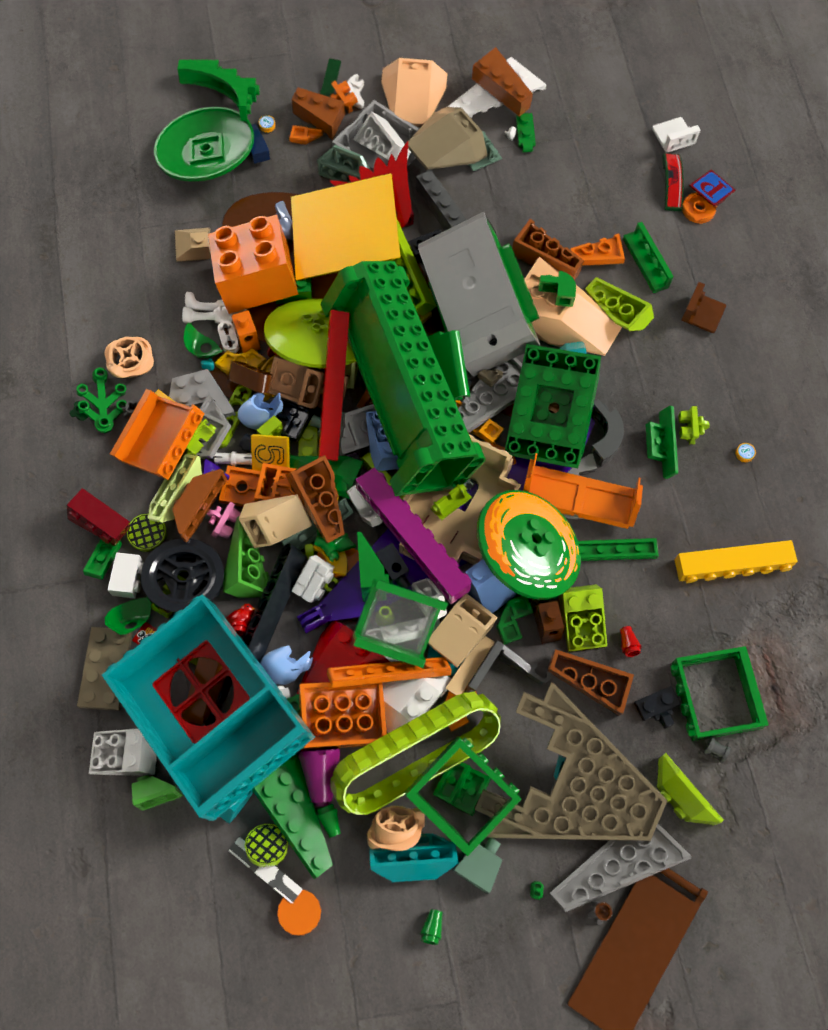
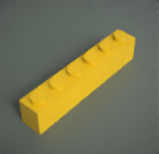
[674,540,798,583]

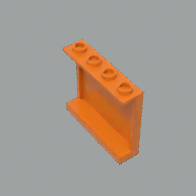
[110,389,205,480]

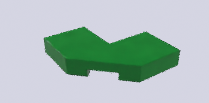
[497,596,534,645]

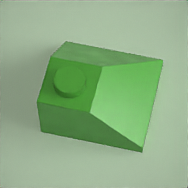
[132,775,183,811]

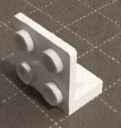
[652,117,701,153]

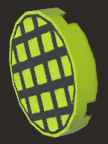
[127,514,167,552]
[245,824,288,867]

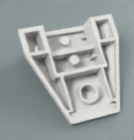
[382,656,451,733]

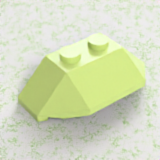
[148,454,202,523]

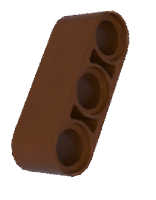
[228,361,272,393]

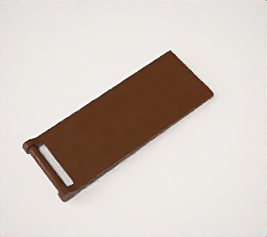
[567,868,708,1030]

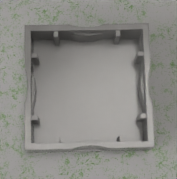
[332,100,419,172]

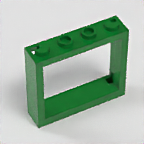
[671,646,769,741]
[405,736,522,856]

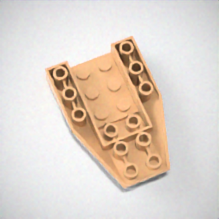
[524,257,622,356]

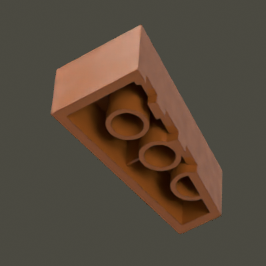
[512,219,584,280]
[547,649,634,716]

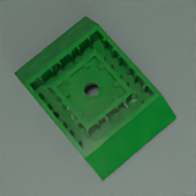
[505,344,601,469]

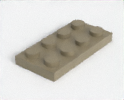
[77,627,133,711]

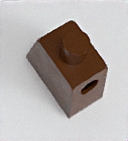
[533,601,564,644]

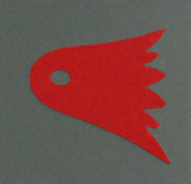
[329,141,411,228]

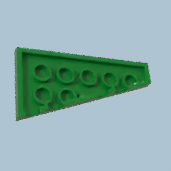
[252,753,333,879]

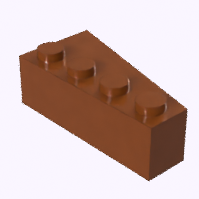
[472,47,533,117]

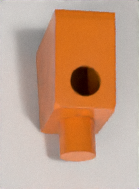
[231,310,261,353]

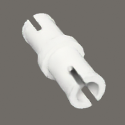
[214,451,252,466]

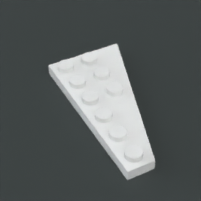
[448,57,546,118]

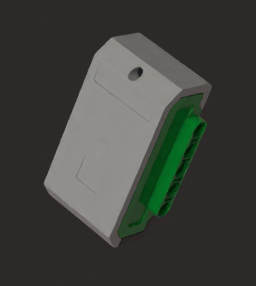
[418,212,540,376]

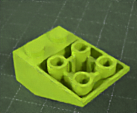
[559,584,608,651]

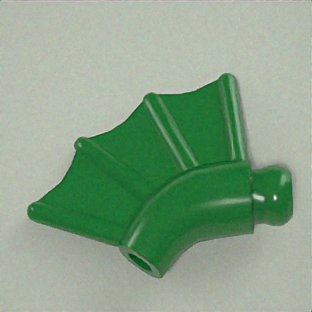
[314,529,356,562]

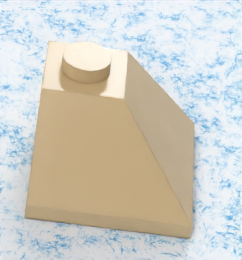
[175,228,211,261]

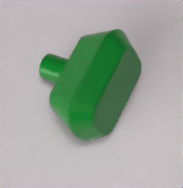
[530,881,544,899]

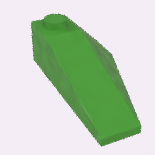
[223,516,269,598]

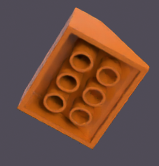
[299,682,387,751]

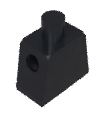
[375,543,412,589]

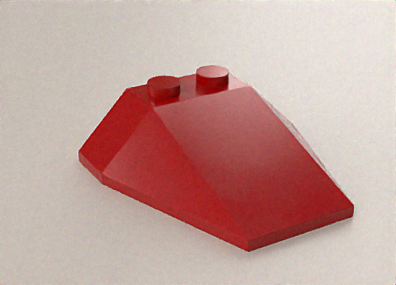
[297,621,390,695]

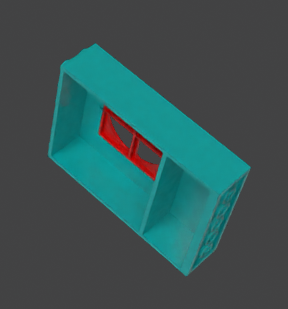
[102,594,315,821]

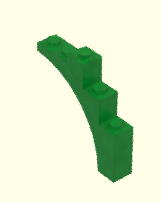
[177,60,260,121]

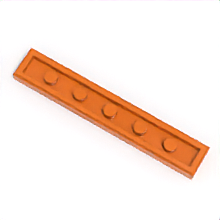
[327,657,452,688]

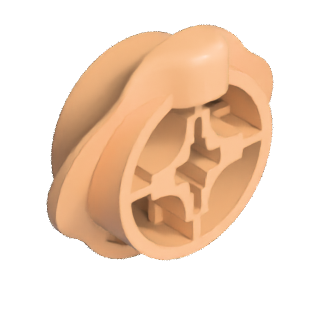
[105,337,154,378]
[367,806,425,851]

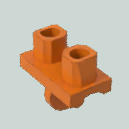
[330,80,358,113]

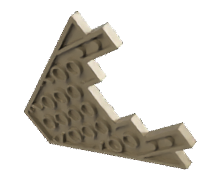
[475,682,667,841]

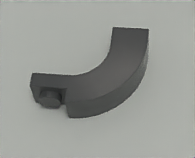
[589,399,624,467]

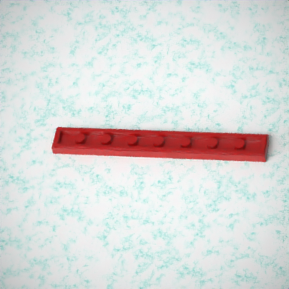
[318,310,350,462]

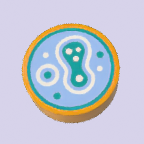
[258,115,276,133]
[735,443,756,462]

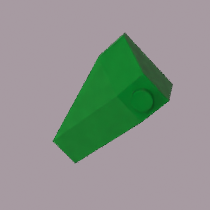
[290,456,364,499]

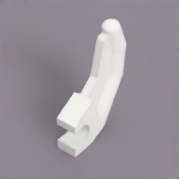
[347,74,364,109]

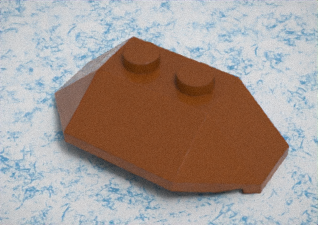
[173,469,227,542]

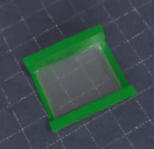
[353,579,448,668]

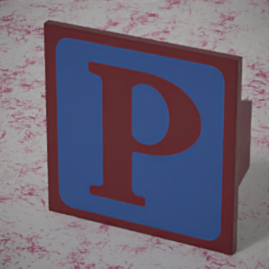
[689,169,736,207]

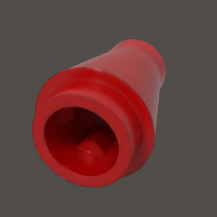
[620,626,642,657]

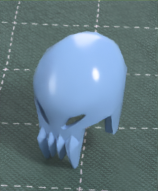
[238,392,283,430]
[260,645,313,685]

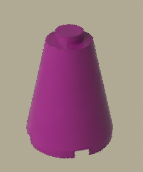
[299,748,340,806]

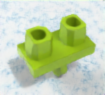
[678,406,710,444]

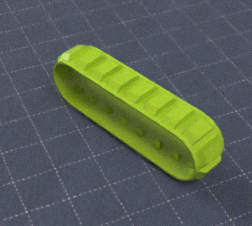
[331,692,501,815]

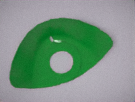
[184,323,224,359]
[105,597,152,635]

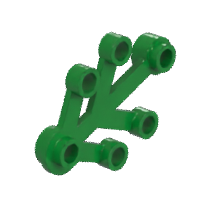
[76,368,127,433]

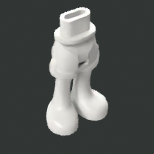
[182,292,246,324]

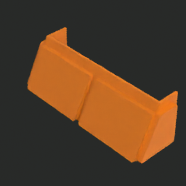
[523,453,643,529]

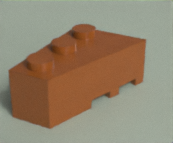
[291,87,345,140]

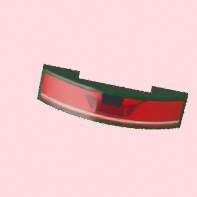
[662,153,684,211]

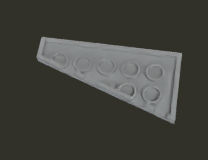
[550,824,691,912]

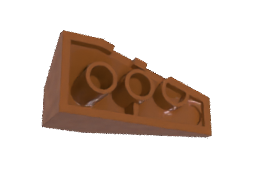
[286,455,345,543]

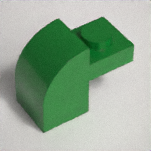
[538,271,576,307]

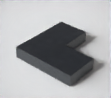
[276,400,315,442]

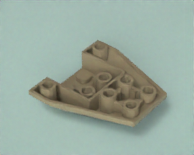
[408,107,488,170]

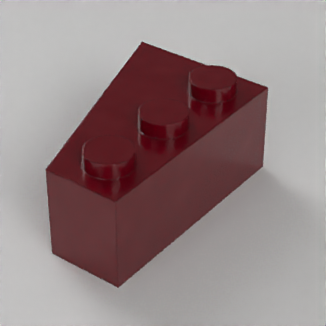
[67,488,130,546]

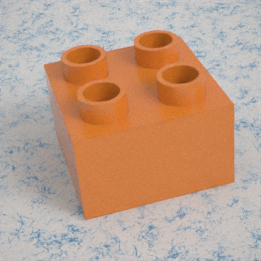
[208,215,298,314]

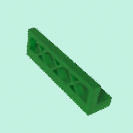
[623,222,674,293]

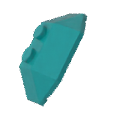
[370,833,458,882]

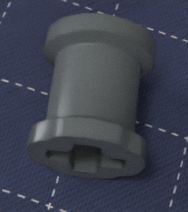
[703,737,731,763]

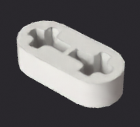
[218,321,239,353]

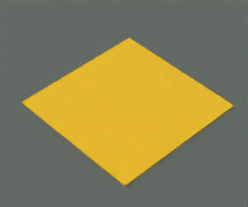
[291,173,401,281]

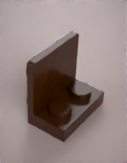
[681,282,727,333]

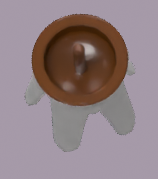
[588,901,612,925]

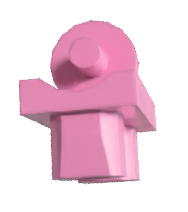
[207,502,241,539]

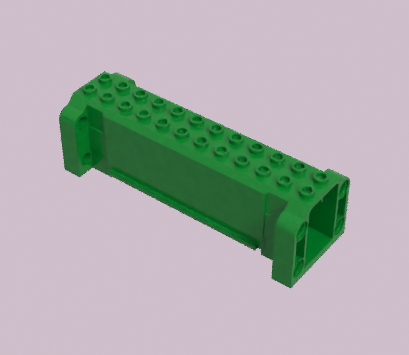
[320,261,486,496]

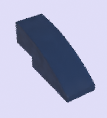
[249,124,270,164]

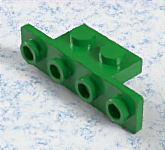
[645,405,678,479]

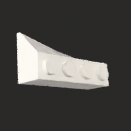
[353,111,411,161]

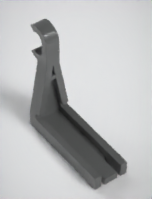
[464,641,551,692]

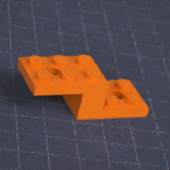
[219,463,296,507]

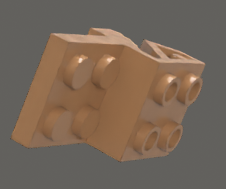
[269,356,350,409]

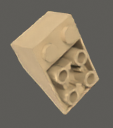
[239,494,312,548]
[428,594,498,667]

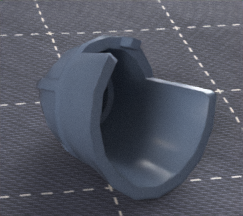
[275,201,293,241]

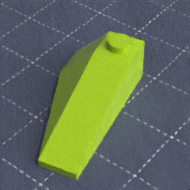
[585,277,654,331]

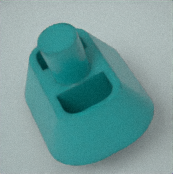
[200,359,214,371]

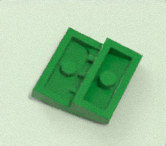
[433,762,491,817]

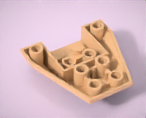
[382,58,447,126]

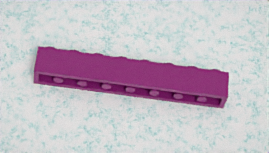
[355,467,471,604]

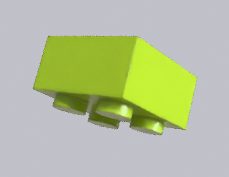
[257,416,283,436]

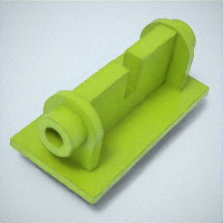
[185,419,217,455]
[430,484,472,521]

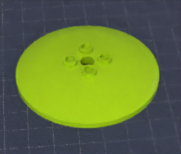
[264,299,356,368]

